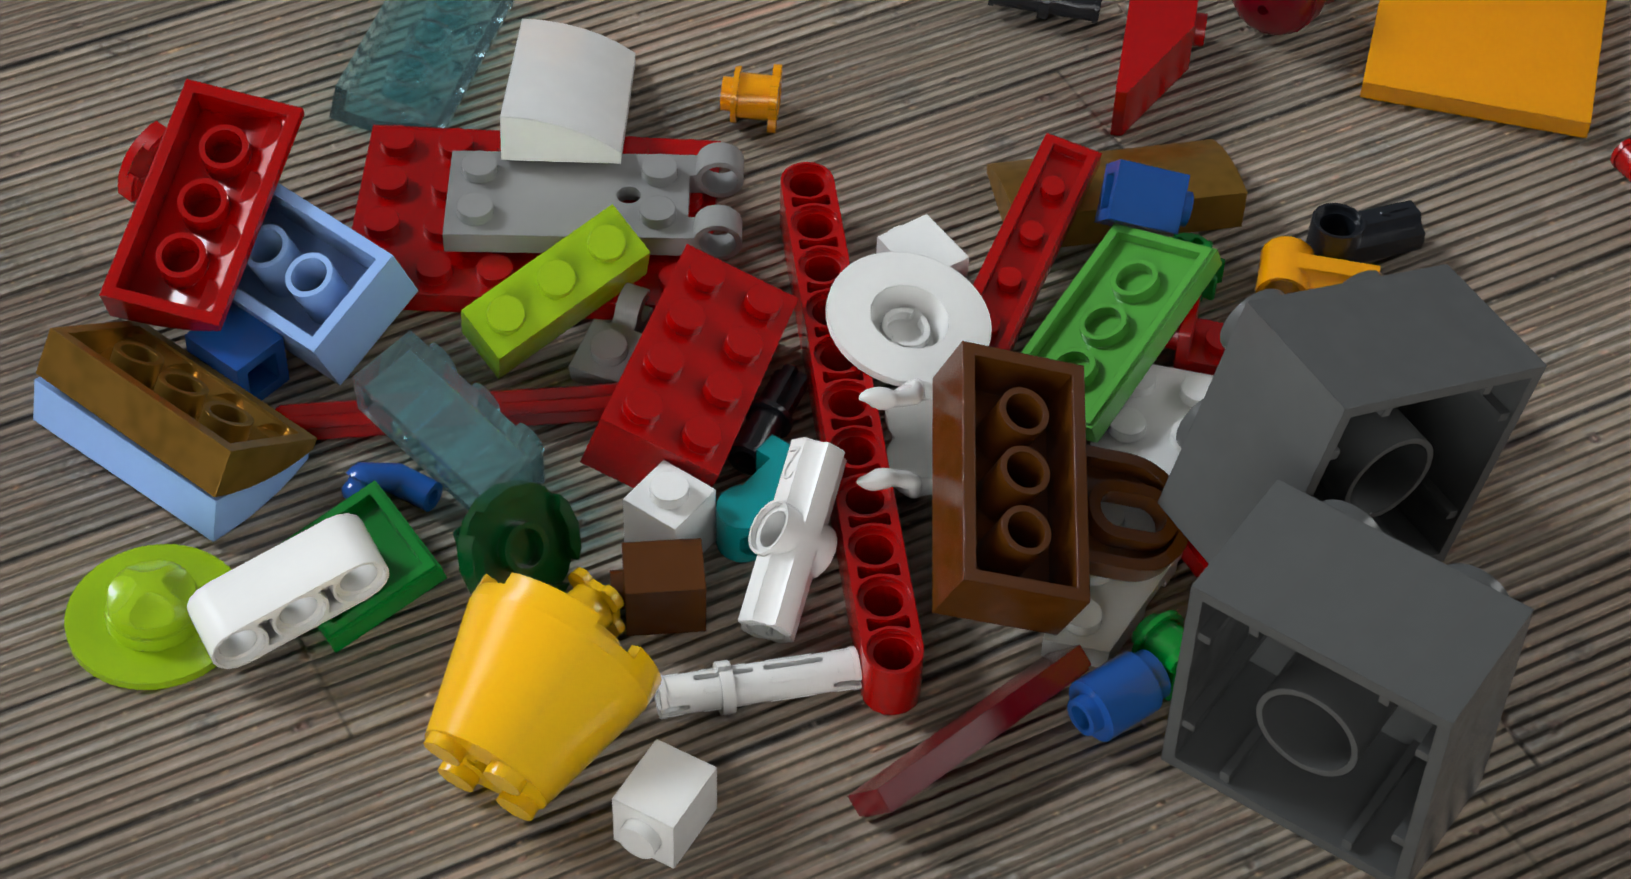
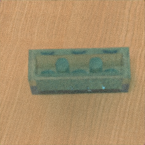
[353,330,545,510]

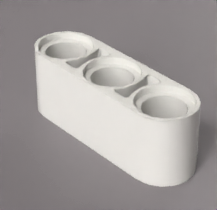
[187,513,389,669]

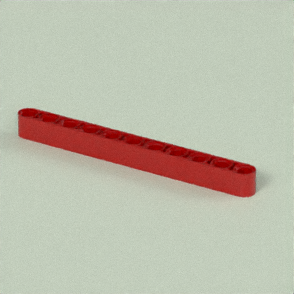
[780,162,924,715]

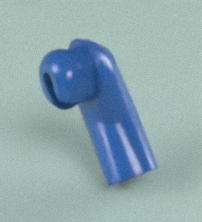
[341,462,443,512]

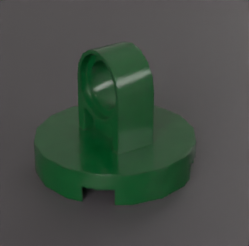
[453,480,582,594]

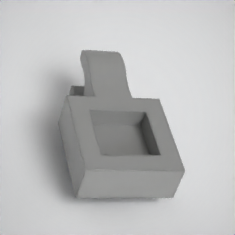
[569,283,653,385]

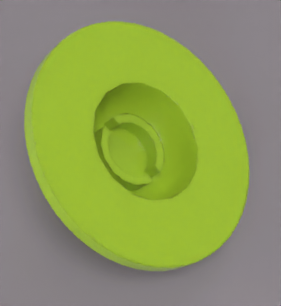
[64,544,232,690]

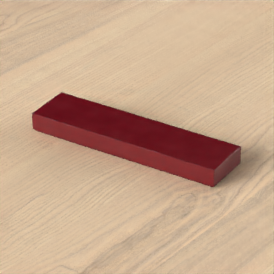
[847,644,1092,817]

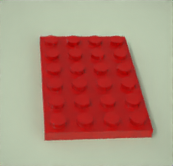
[352,125,721,320]

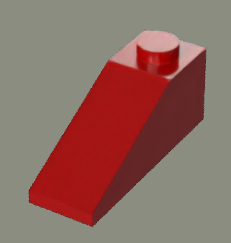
[1110,0,1208,136]

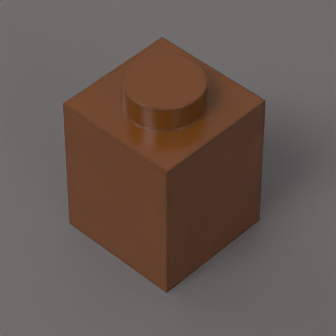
[610,538,706,636]

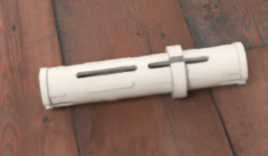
[655,646,862,720]

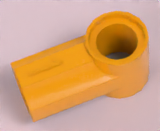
[1255,236,1381,294]

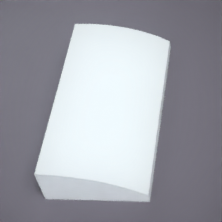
[500,18,636,164]

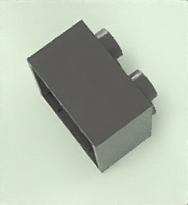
[1157,264,1547,564]
[1161,479,1534,879]

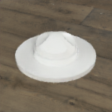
[825,251,992,387]

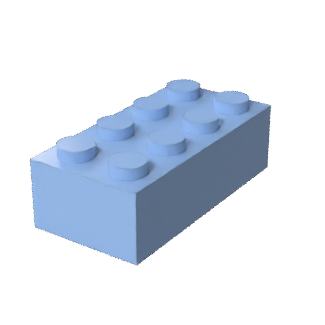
[232,183,418,386]

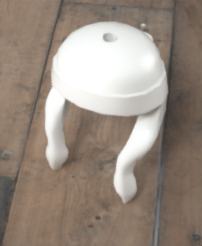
[857,379,933,498]

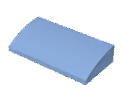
[33,377,309,542]

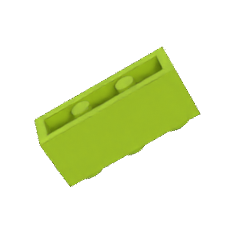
[461,204,650,379]

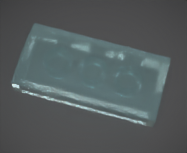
[329,0,515,131]

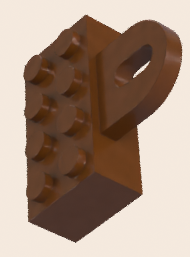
[932,341,1188,635]

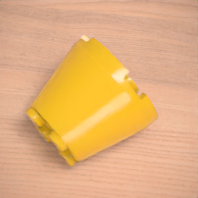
[423,572,662,821]

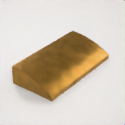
[987,139,1248,247]
[36,320,317,497]

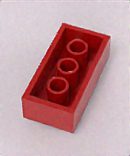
[580,244,799,488]

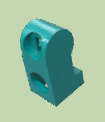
[716,434,790,563]

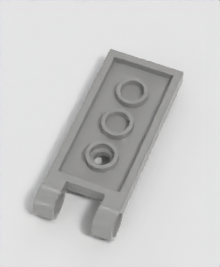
[443,142,744,260]

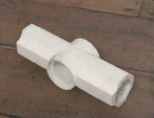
[738,437,847,643]

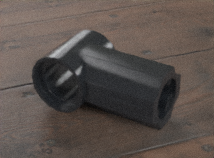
[1306,200,1426,263]

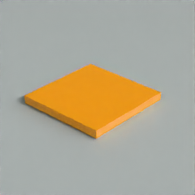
[1360,0,1607,138]

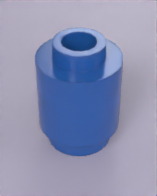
[1067,649,1171,742]

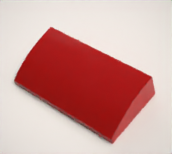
[99,79,305,331]

